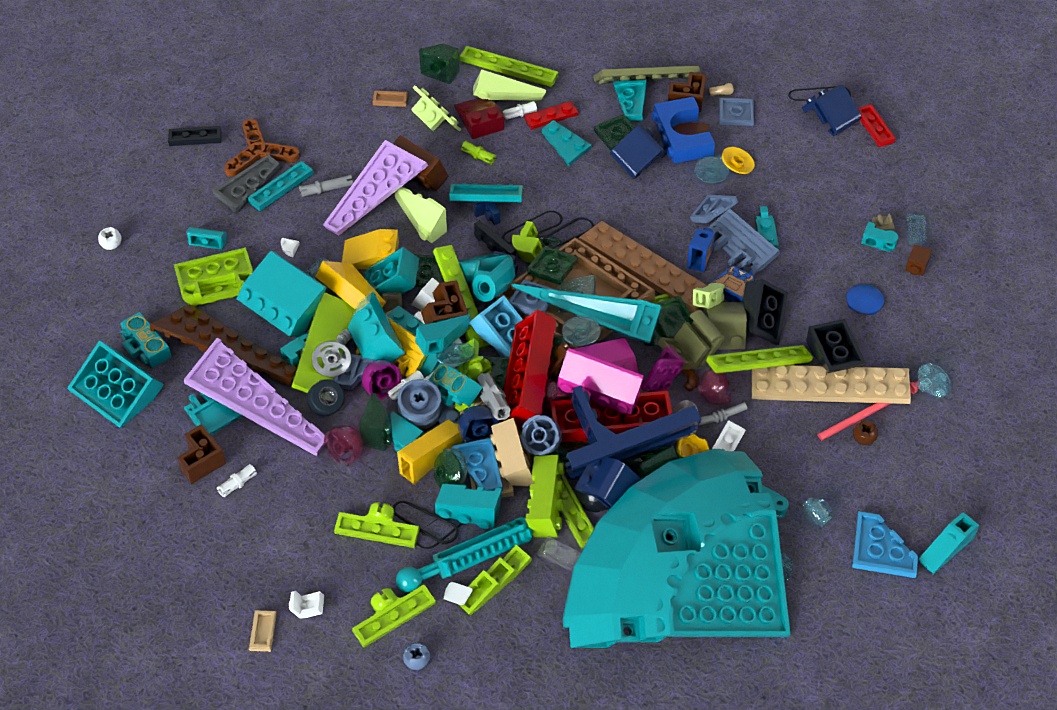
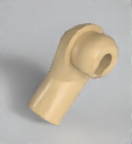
[709,83,734,96]

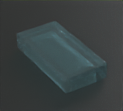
[906,214,927,245]

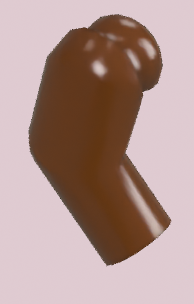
[681,369,699,391]

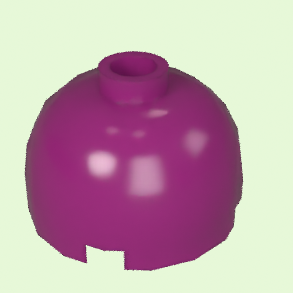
[362,360,401,400]

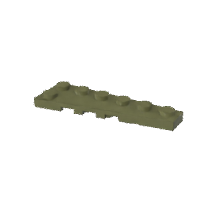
[593,66,700,84]

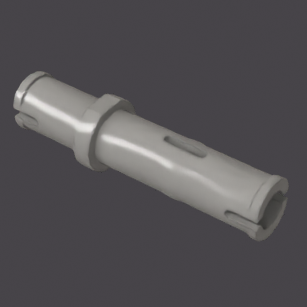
[299,174,353,197]

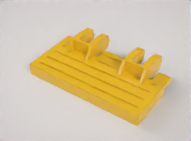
[354,317,428,378]

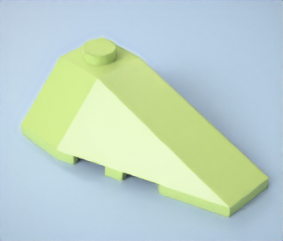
[473,69,546,101]
[394,187,447,243]

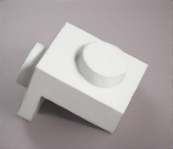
[289,591,324,618]

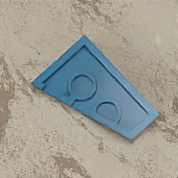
[452,438,503,491]

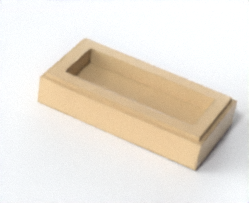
[249,610,277,652]

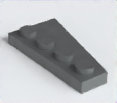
[213,154,280,213]

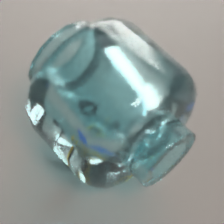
[802,497,833,528]

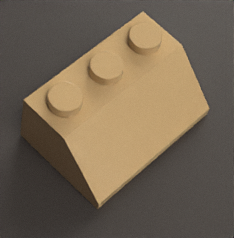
[490,418,535,487]

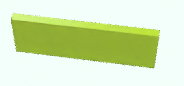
[291,292,355,400]

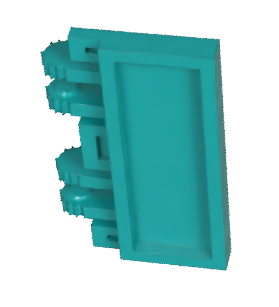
[449,183,523,202]
[184,392,243,435]

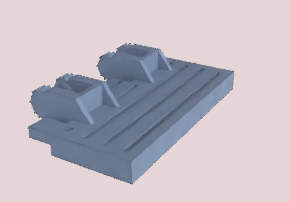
[708,208,780,276]

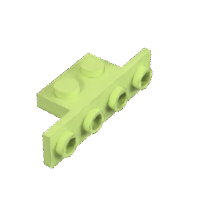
[411,86,462,131]

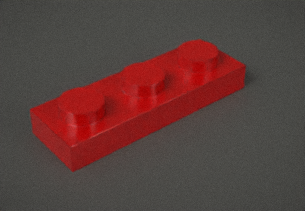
[524,101,578,130]
[857,104,895,147]

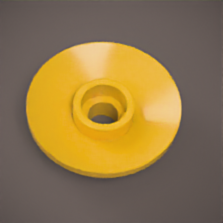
[722,147,755,174]

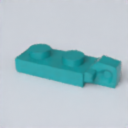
[755,206,779,249]

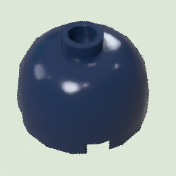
[458,405,499,443]

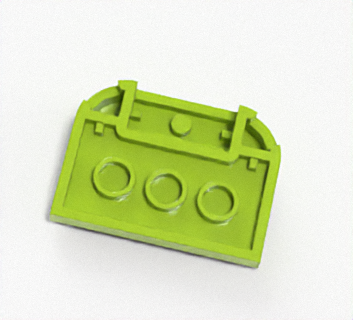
[174,247,253,307]

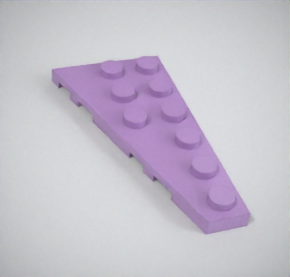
[323,140,428,236]

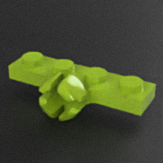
[455,339,492,412]
[334,502,420,548]
[352,585,436,648]

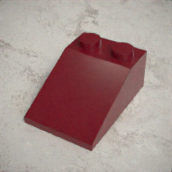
[454,98,504,139]

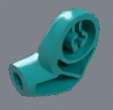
[458,254,515,302]

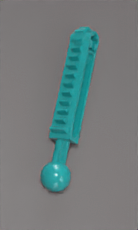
[396,517,534,593]

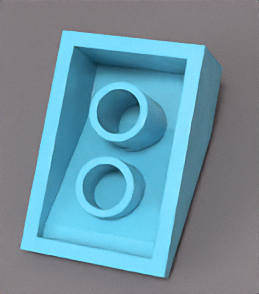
[469,295,523,358]

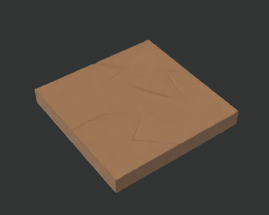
[496,238,655,349]

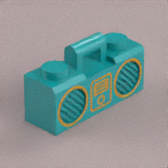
[120,312,172,368]
[429,362,483,407]

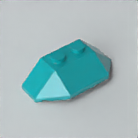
[348,292,405,363]

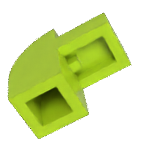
[512,221,544,264]

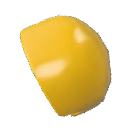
[676,434,709,459]

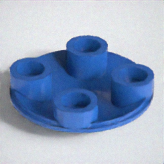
[846,284,884,315]

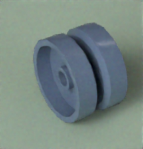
[397,379,441,430]

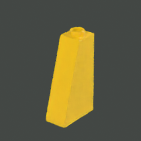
[315,261,385,309]
[397,419,463,485]

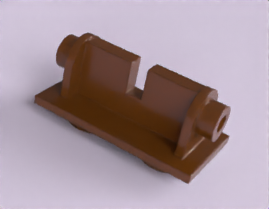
[547,342,578,381]

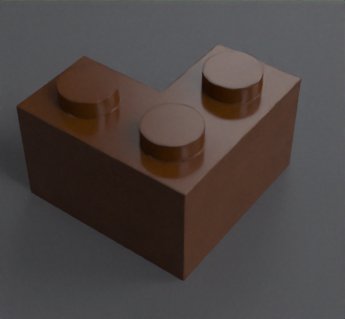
[668,72,706,112]
[421,280,468,325]
[177,424,226,484]

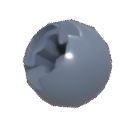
[403,642,430,670]

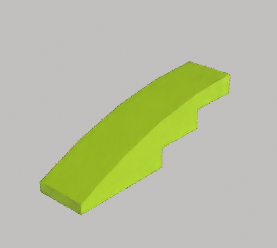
[458,545,532,615]

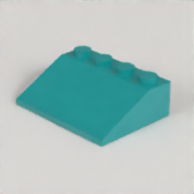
[237,251,327,337]
[67,340,164,428]

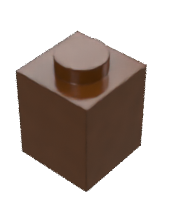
[905,244,932,276]

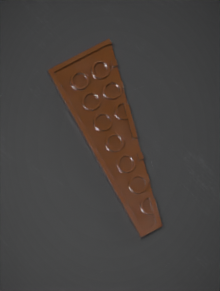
[150,304,297,386]

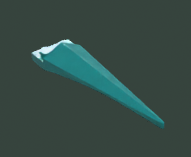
[511,284,662,343]

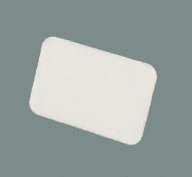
[444,582,472,605]

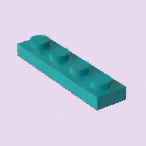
[247,161,314,211]

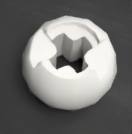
[98,227,122,250]

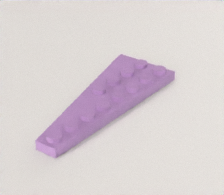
[184,338,328,456]

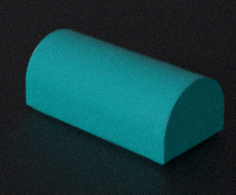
[187,227,227,250]

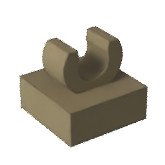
[872,214,895,231]
[383,292,403,313]

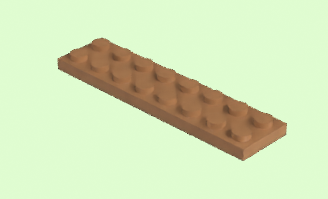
[579,221,707,313]

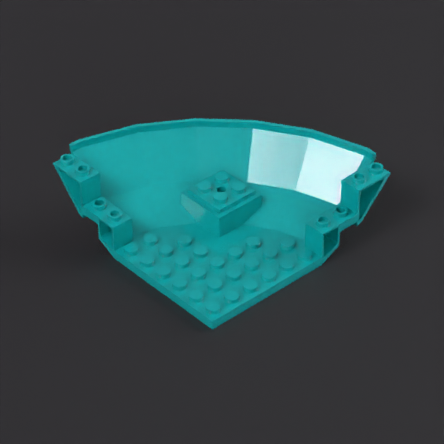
[563,449,791,648]

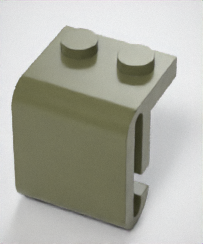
[704,302,747,350]
[657,310,725,370]

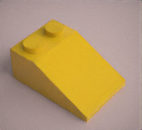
[342,229,399,269]

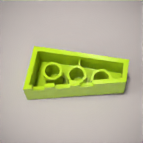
[525,455,565,538]

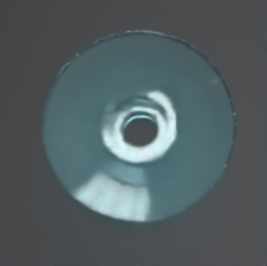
[694,156,730,183]
[562,316,601,346]
[436,343,475,366]

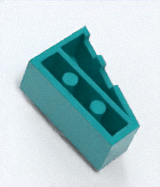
[435,484,502,529]

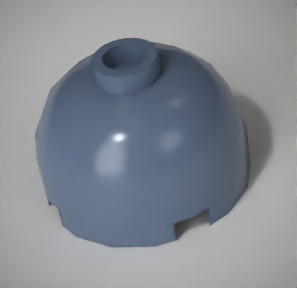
[520,415,562,456]

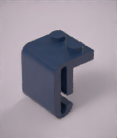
[802,85,861,136]
[610,125,667,179]
[575,457,642,508]

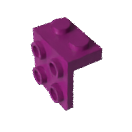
[641,346,686,391]

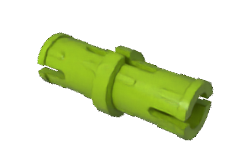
[461,141,496,165]

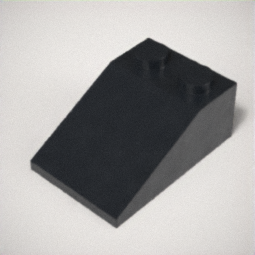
[743,279,788,345]
[806,319,866,373]

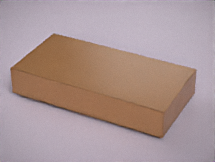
[372,91,408,107]

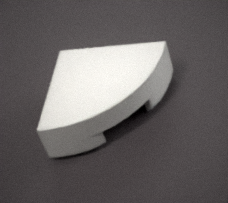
[281,238,299,257]

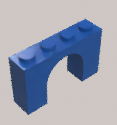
[651,97,715,164]

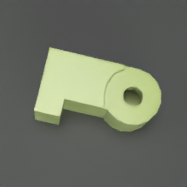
[693,283,725,309]

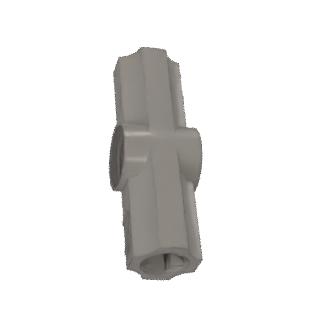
[476,373,511,420]

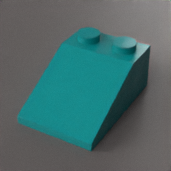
[364,247,419,297]

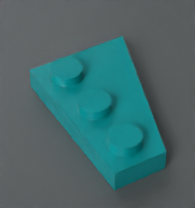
[613,80,647,121]
[542,120,592,167]

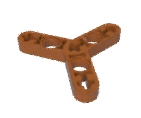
[224,119,300,177]

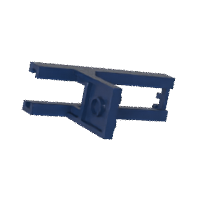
[565,385,702,481]

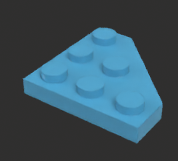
[852,511,918,578]

